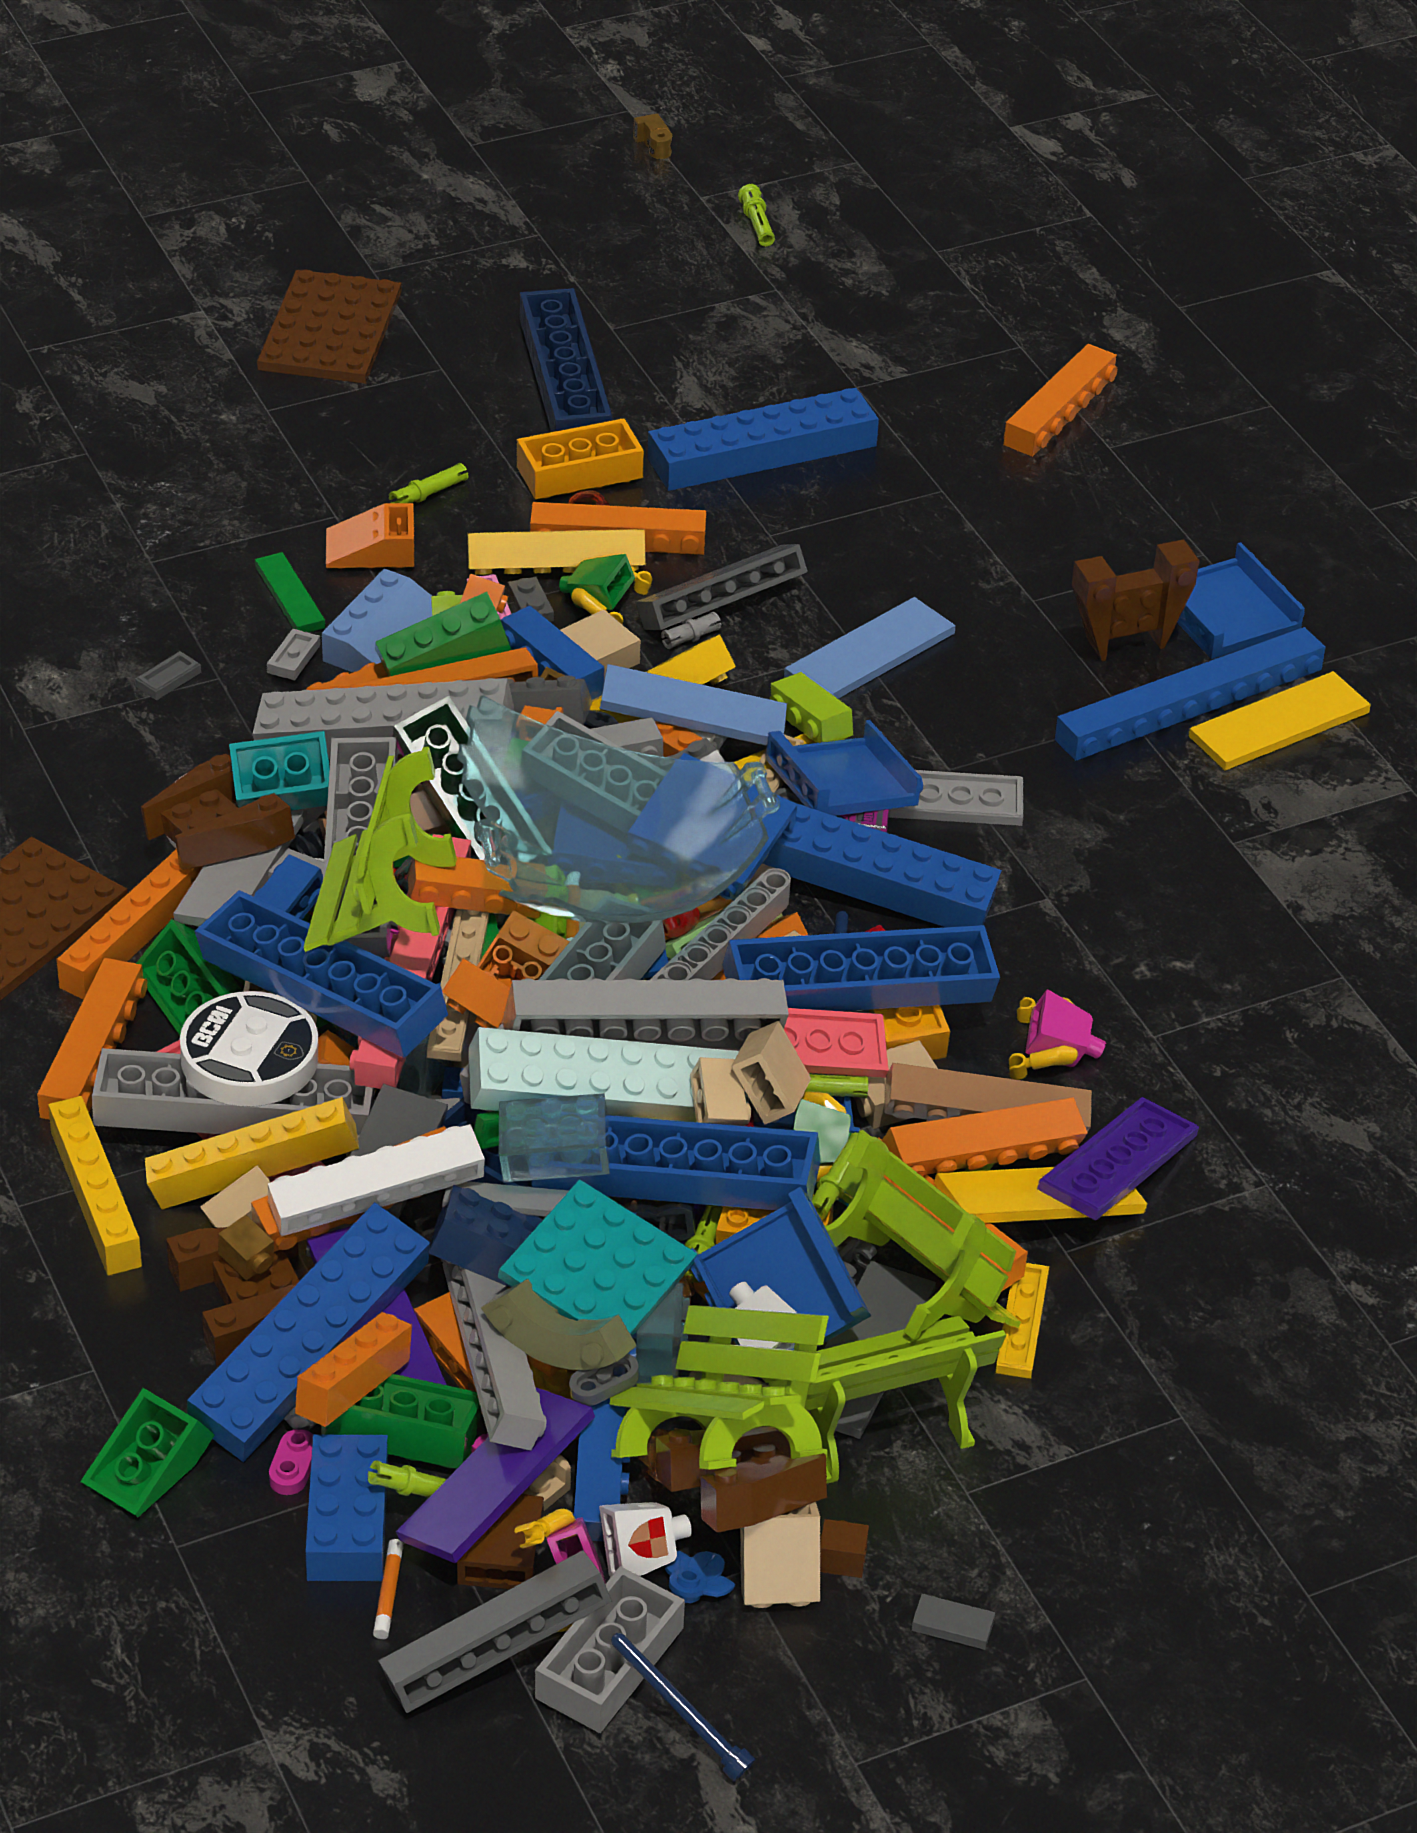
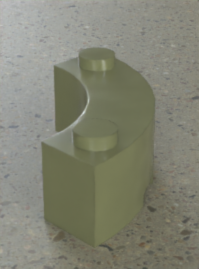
[481,1279,637,1370]

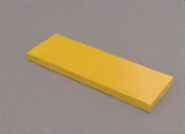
[1188,671,1371,771]
[934,1167,1147,1223]

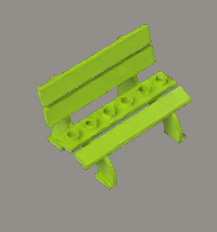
[303,747,457,952]
[824,1130,1021,1340]
[610,1305,829,1470]
[762,1316,1006,1484]

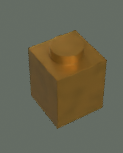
[218,1215,274,1280]

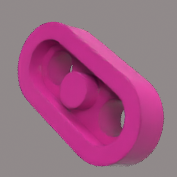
[269,1429,313,1495]

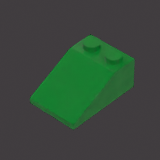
[80,1388,215,1517]

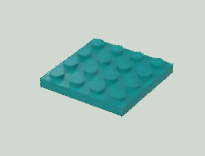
[498,1179,698,1336]

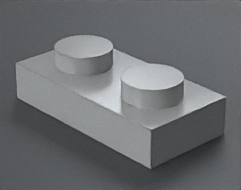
[267,629,320,680]

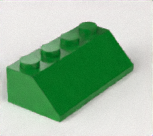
[375,592,511,677]
[136,919,243,1035]
[321,1374,482,1469]

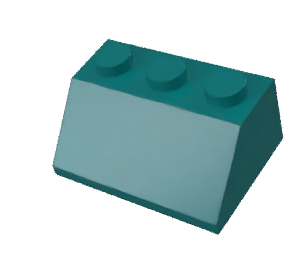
[229,731,330,811]

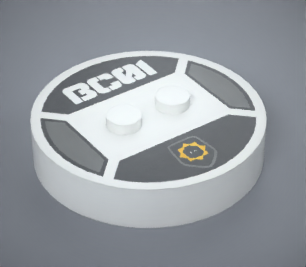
[180,991,318,1106]

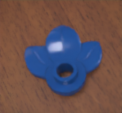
[665,1551,735,1603]

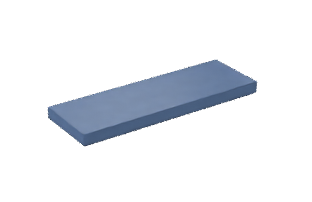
[784,597,955,699]
[600,664,787,745]

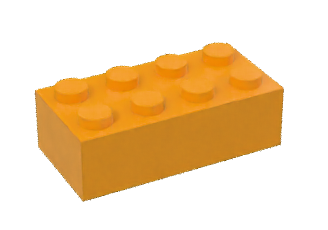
[517,418,644,499]

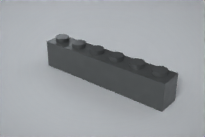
[636,544,807,630]
[378,1550,612,1713]

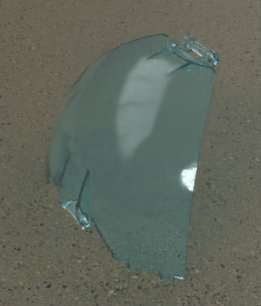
[457,695,781,924]

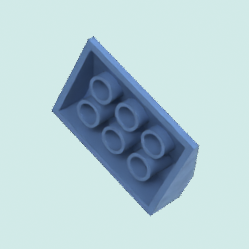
[322,569,432,672]

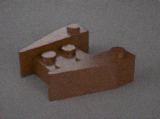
[1072,539,1199,661]
[141,753,295,870]
[166,1227,299,1366]
[656,1427,827,1532]

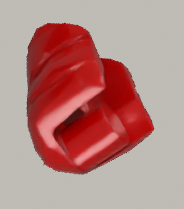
[658,903,700,938]

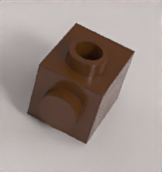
[820,1519,869,1578]

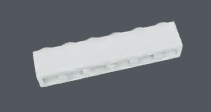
[268,1124,485,1237]

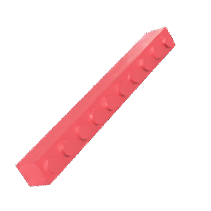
[349,834,471,1089]

